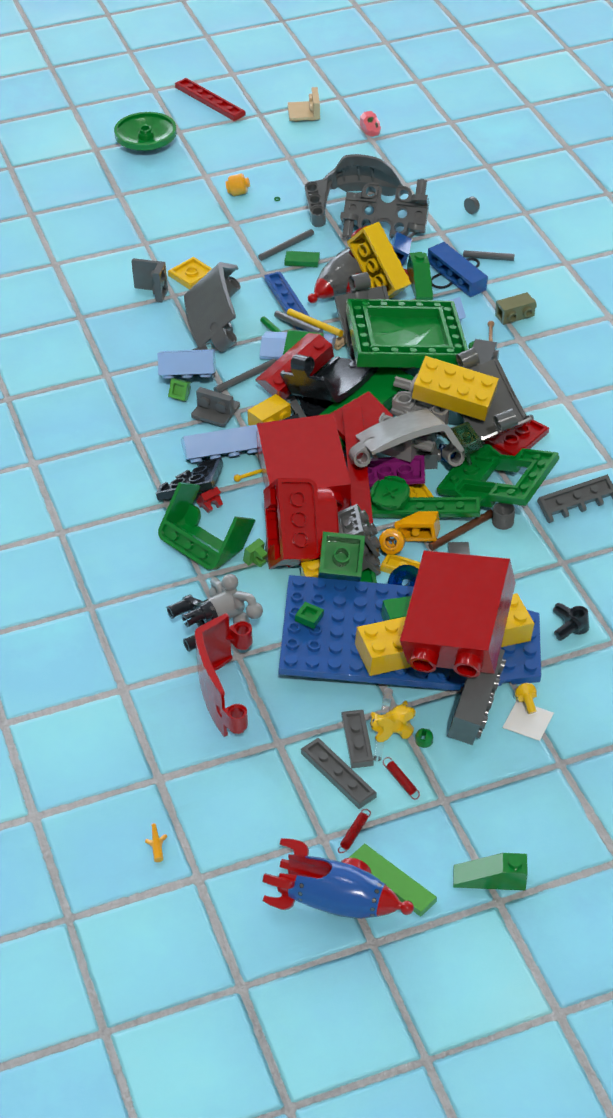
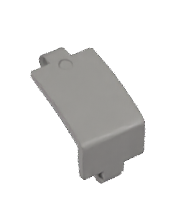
[349,409,465,467]

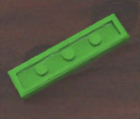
[349,843,437,917]

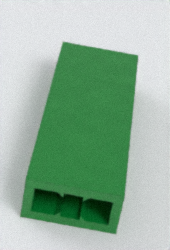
[319,367,414,450]

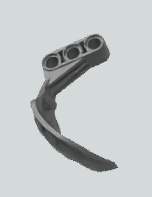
[305,154,403,227]

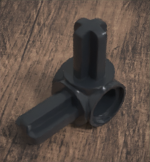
[553,603,590,641]

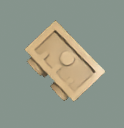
[288,87,320,122]

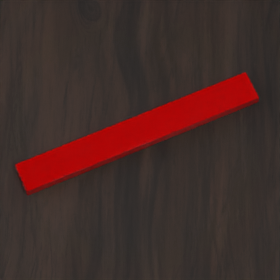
[342,406,373,524]

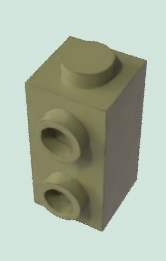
[495,292,537,325]

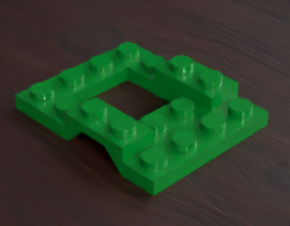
[437,443,560,508]

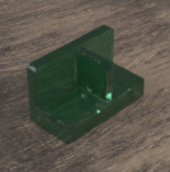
[451,422,483,466]

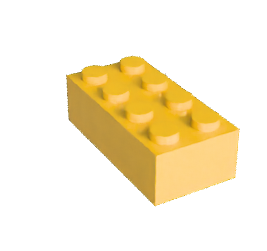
[347,222,411,299]
[412,356,499,421]

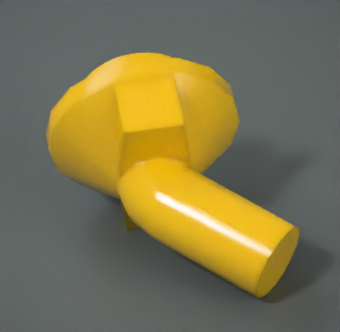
[515,683,537,714]

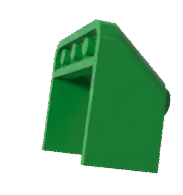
[158,482,256,570]

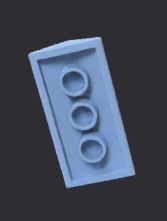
[260,331,337,362]

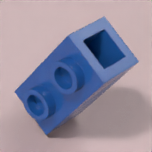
[391,232,412,266]

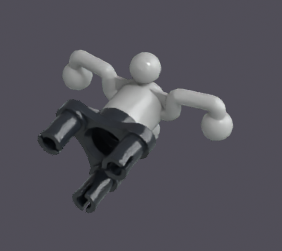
[166,574,263,651]

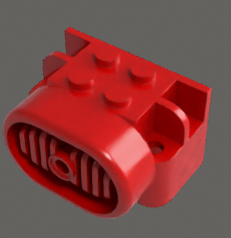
[263,478,339,569]

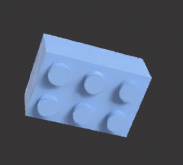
[157,349,216,378]

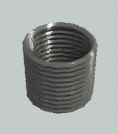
[492,502,515,530]

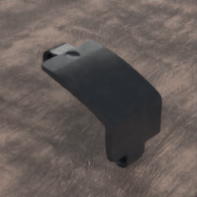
[280,344,380,403]

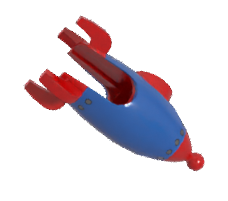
[262,838,414,919]

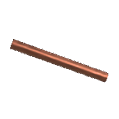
[428,509,493,551]

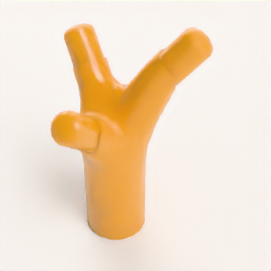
[145,823,167,862]

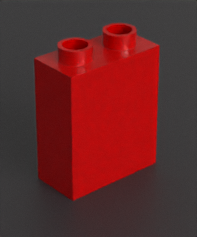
[257,413,351,512]
[400,550,516,678]

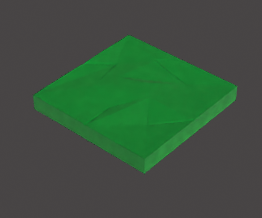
[346,299,468,368]

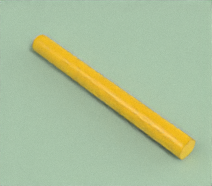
[287,308,344,337]

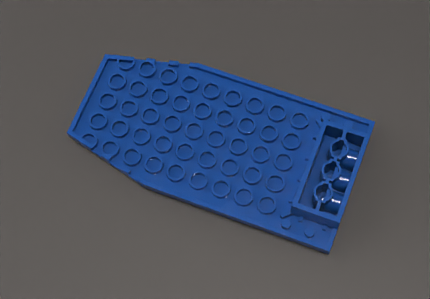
[279,575,541,690]

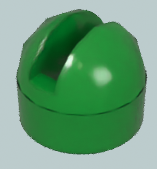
[415,728,433,748]

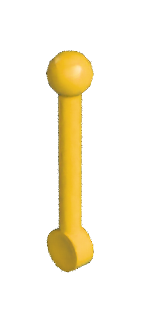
[233,469,262,482]

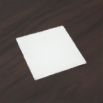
[502,700,554,741]

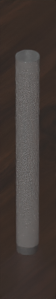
[373,688,393,761]

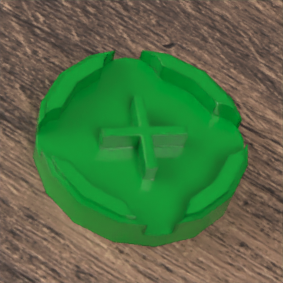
[370,476,411,511]

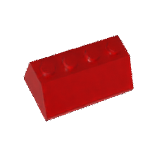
[255,333,334,400]

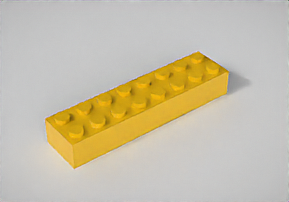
[355,593,535,676]

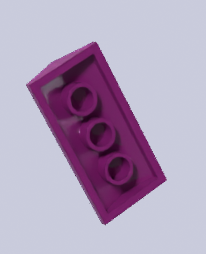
[347,455,426,487]

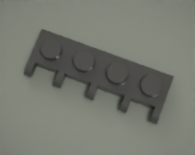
[537,474,613,523]

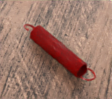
[383,757,420,800]
[338,809,371,853]

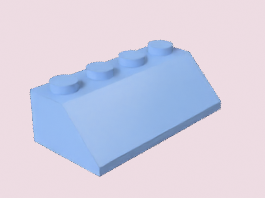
[181,425,258,463]

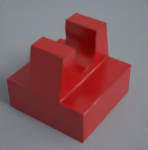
[196,487,223,513]

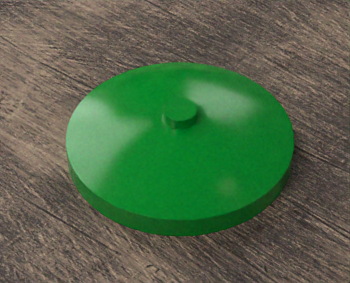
[114,112,177,150]

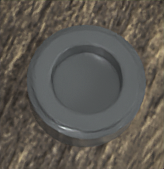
[464,196,480,214]

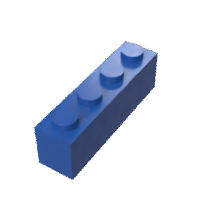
[427,242,488,297]

